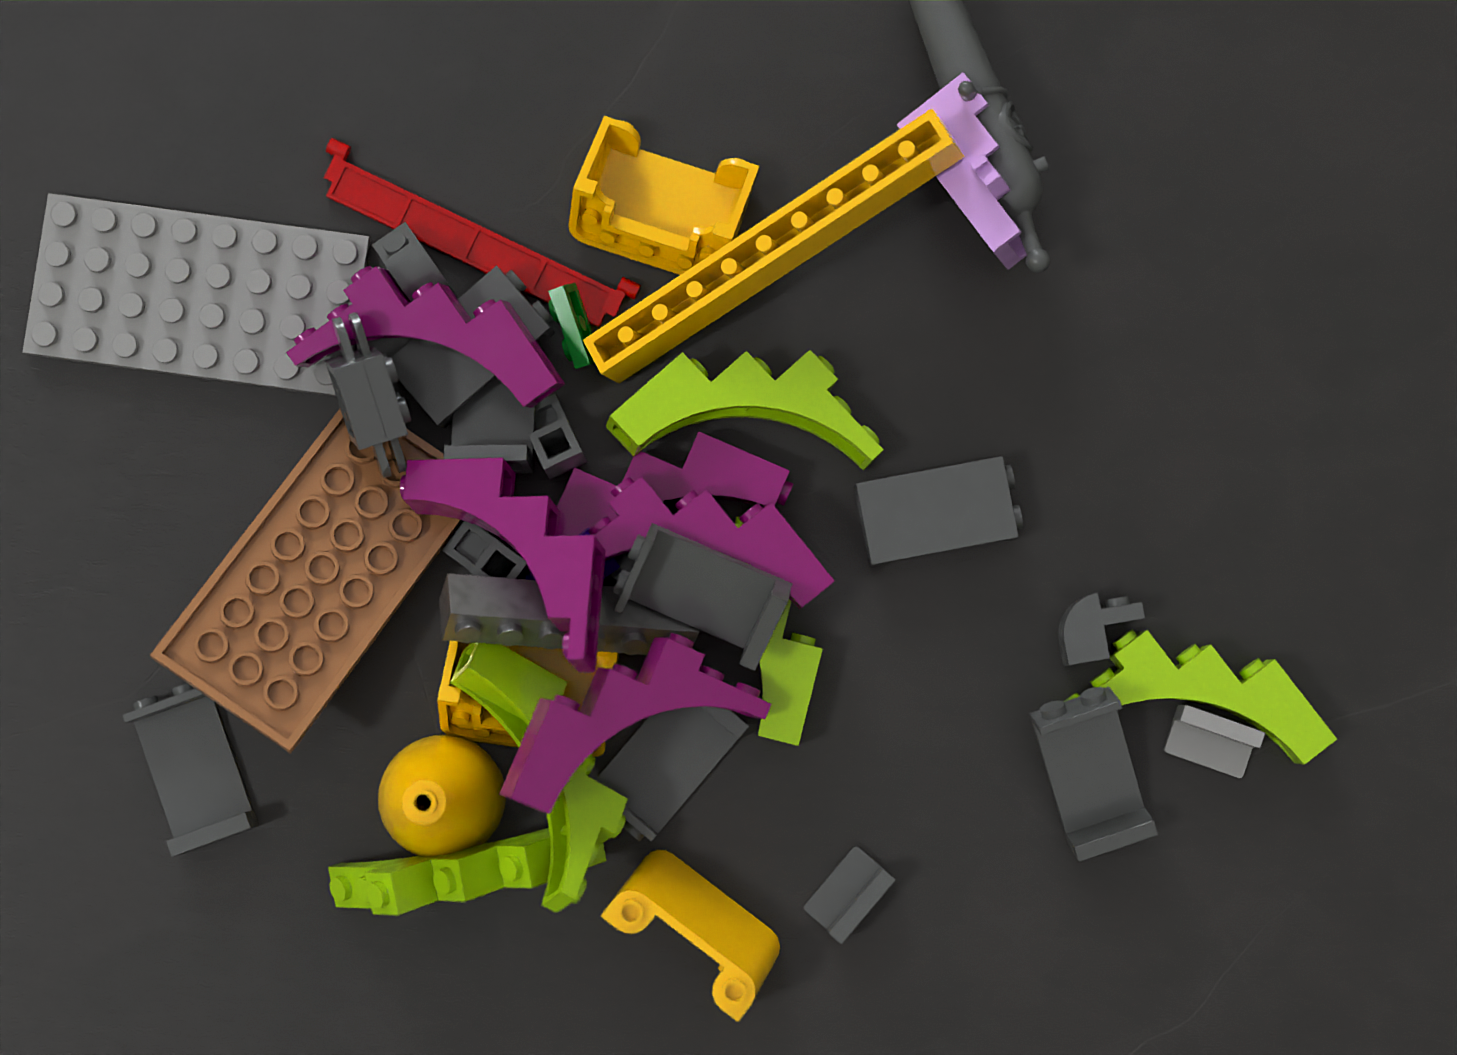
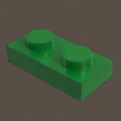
[548,282,595,369]

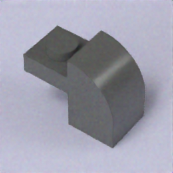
[372,222,459,302]
[528,394,587,480]
[442,521,529,579]
[1058,593,1145,666]

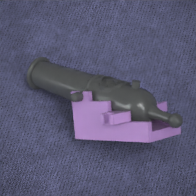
[896,0,1051,273]

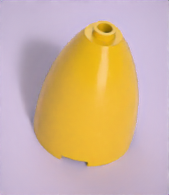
[378,735,506,857]

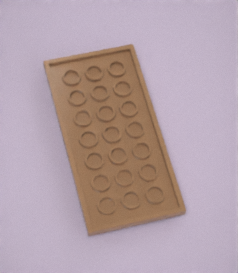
[150,409,463,754]

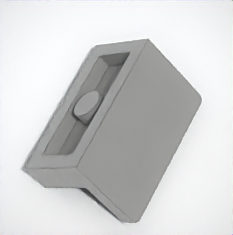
[1163,705,1265,778]

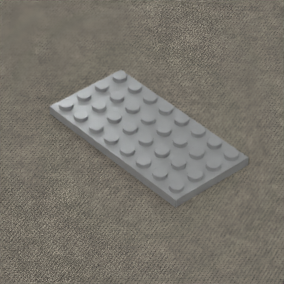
[23,193,372,397]

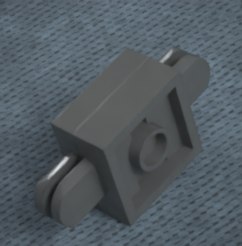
[325,312,411,478]

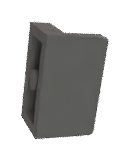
[803,846,896,944]

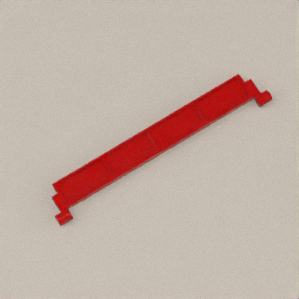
[324,138,642,328]

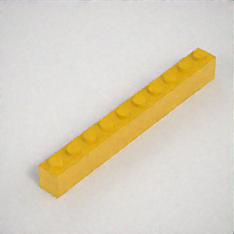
[583,108,965,383]

